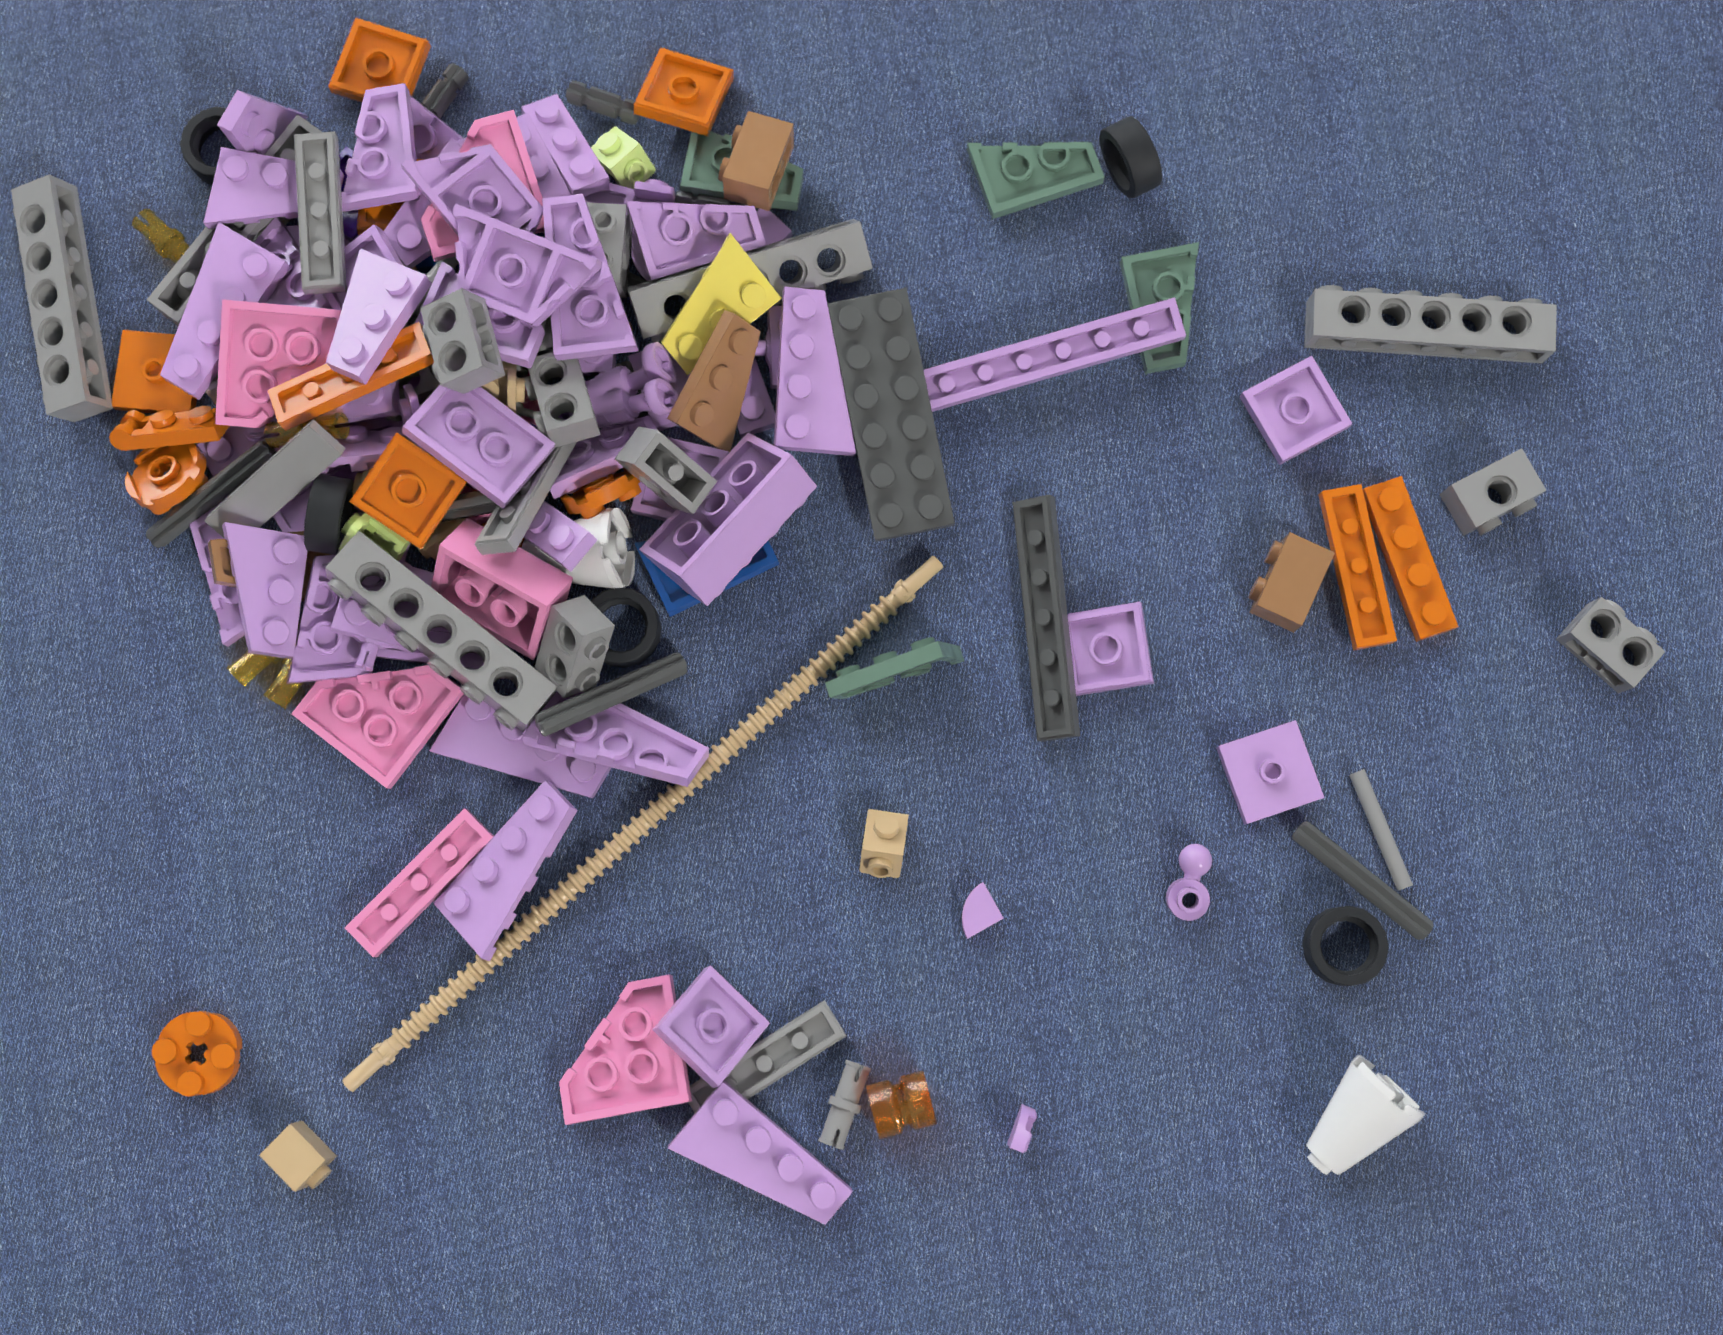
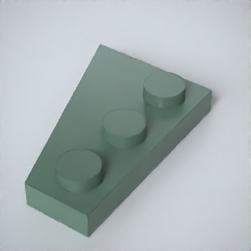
[680,131,804,211]
[966,142,1105,219]
[1120,242,1199,374]
[825,637,965,699]

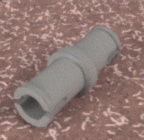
[818,1060,871,1150]

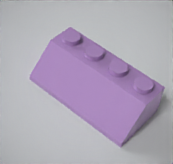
[639,432,817,606]

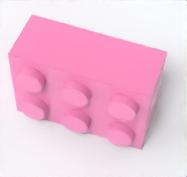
[431,518,573,660]

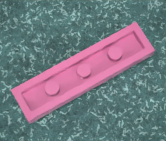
[345,808,494,957]

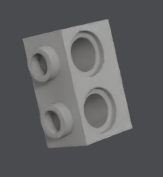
[587,202,633,298]
[420,288,505,394]
[523,352,601,447]
[534,595,615,698]
[1556,597,1666,694]

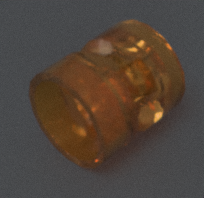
[866,1070,937,1140]

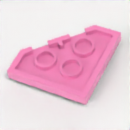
[421,110,545,262]
[215,299,341,428]
[292,665,464,789]
[559,975,692,1125]

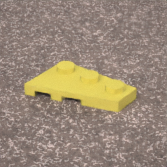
[661,233,782,375]

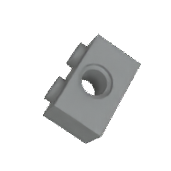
[615,426,717,514]
[1440,448,1547,536]

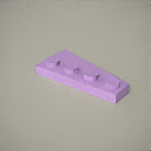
[542,194,639,361]
[522,692,709,787]

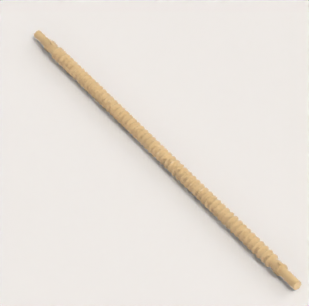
[342,556,943,1092]

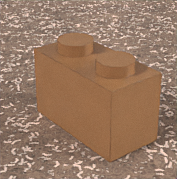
[718,111,794,212]
[1248,532,1335,633]

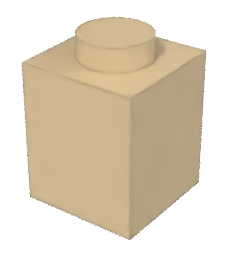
[259,1121,337,1192]

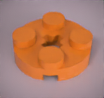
[125,443,208,515]
[560,467,642,519]
[151,1011,243,1097]

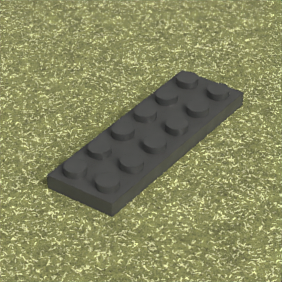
[828,287,955,542]

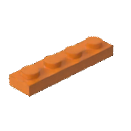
[268,322,434,431]
[1363,476,1459,642]
[1318,484,1397,651]

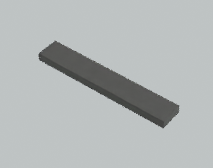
[1012,494,1080,742]

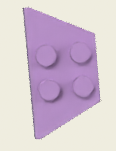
[401,144,543,235]
[453,203,602,327]

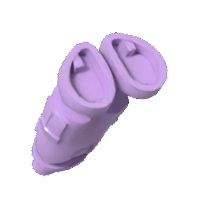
[558,342,678,428]

